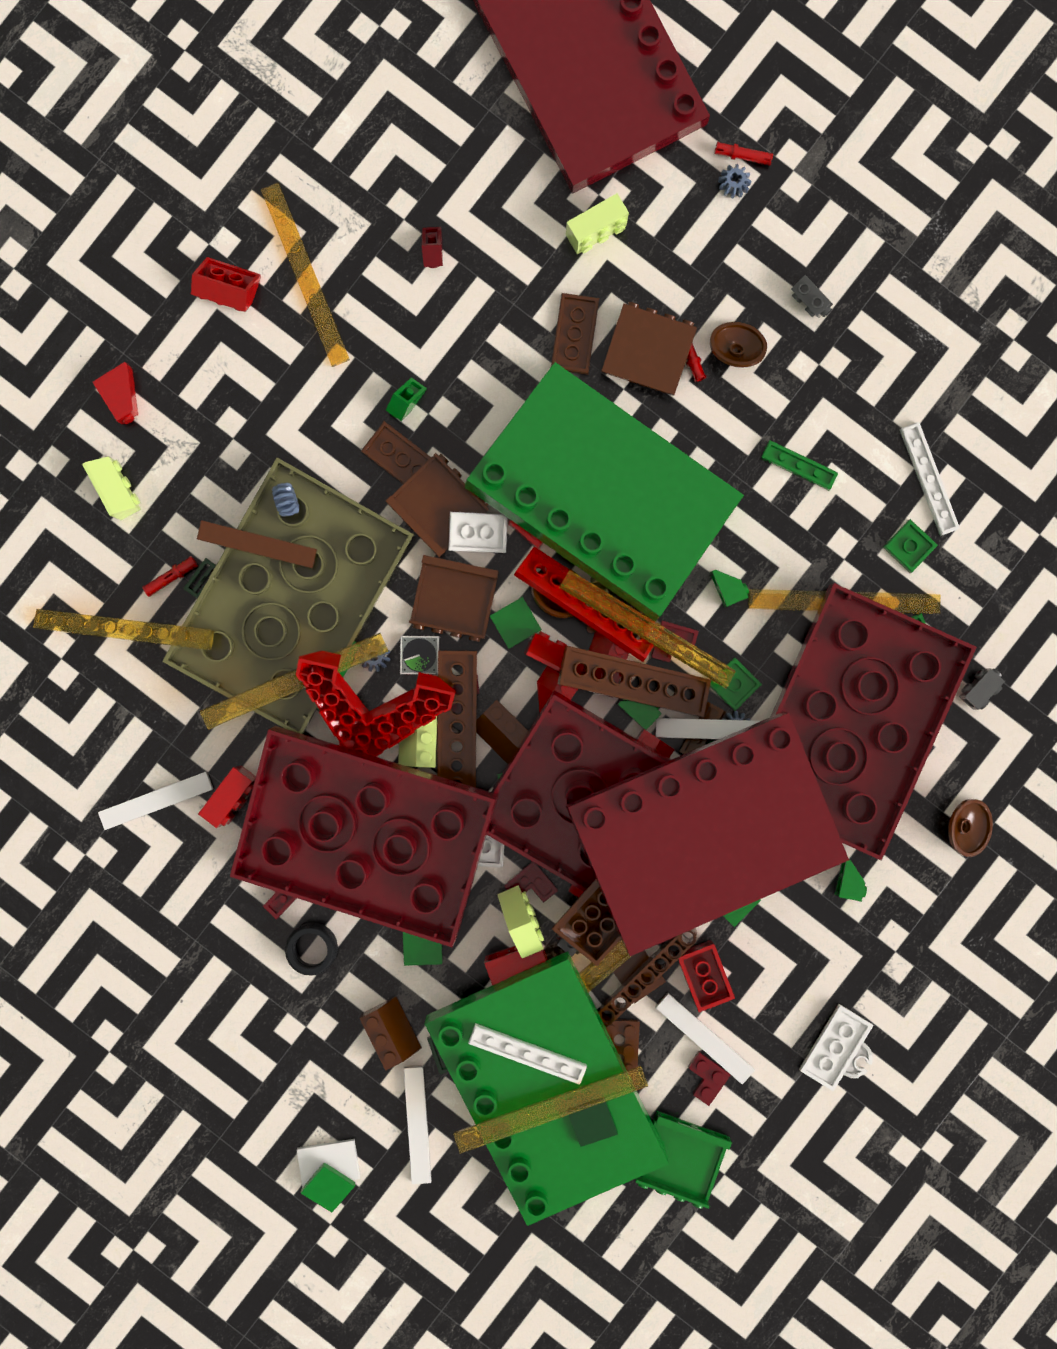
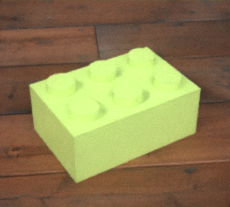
[566,193,629,254]
[497,885,544,958]

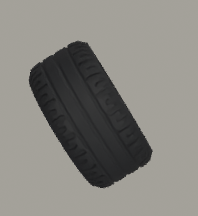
[285,922,338,976]

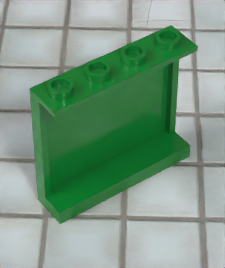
[635,1111,732,1209]

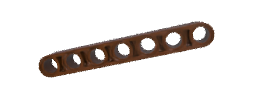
[599,928,697,1025]

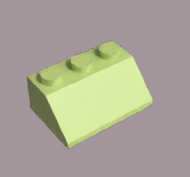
[82,456,141,520]
[398,716,438,768]

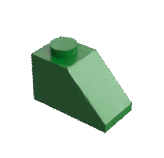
[386,378,427,421]
[710,570,749,608]
[617,701,662,730]
[835,859,867,902]

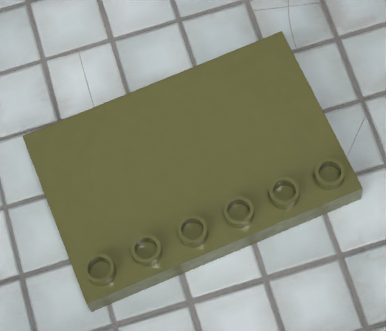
[162,458,414,734]

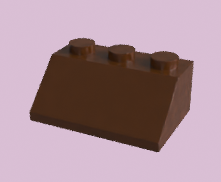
[476,700,528,764]
[360,996,422,1071]

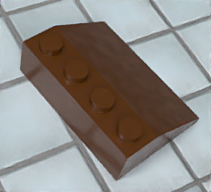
[552,879,621,966]

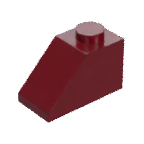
[422,227,443,268]

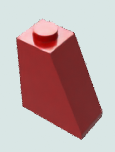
[93,362,138,425]

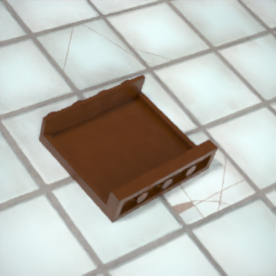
[601,302,697,396]
[386,453,489,557]
[409,555,499,642]

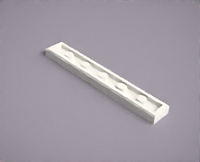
[900,422,960,536]
[656,718,760,740]
[98,771,214,830]
[655,993,755,1085]
[468,1023,587,1085]
[404,1066,432,1184]

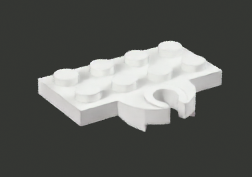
[799,1004,874,1091]

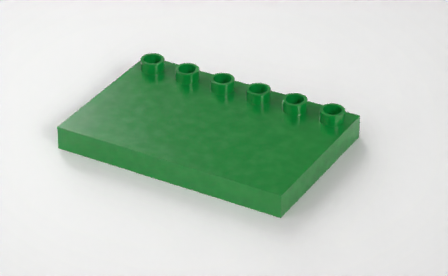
[465,362,744,622]
[425,951,669,1226]

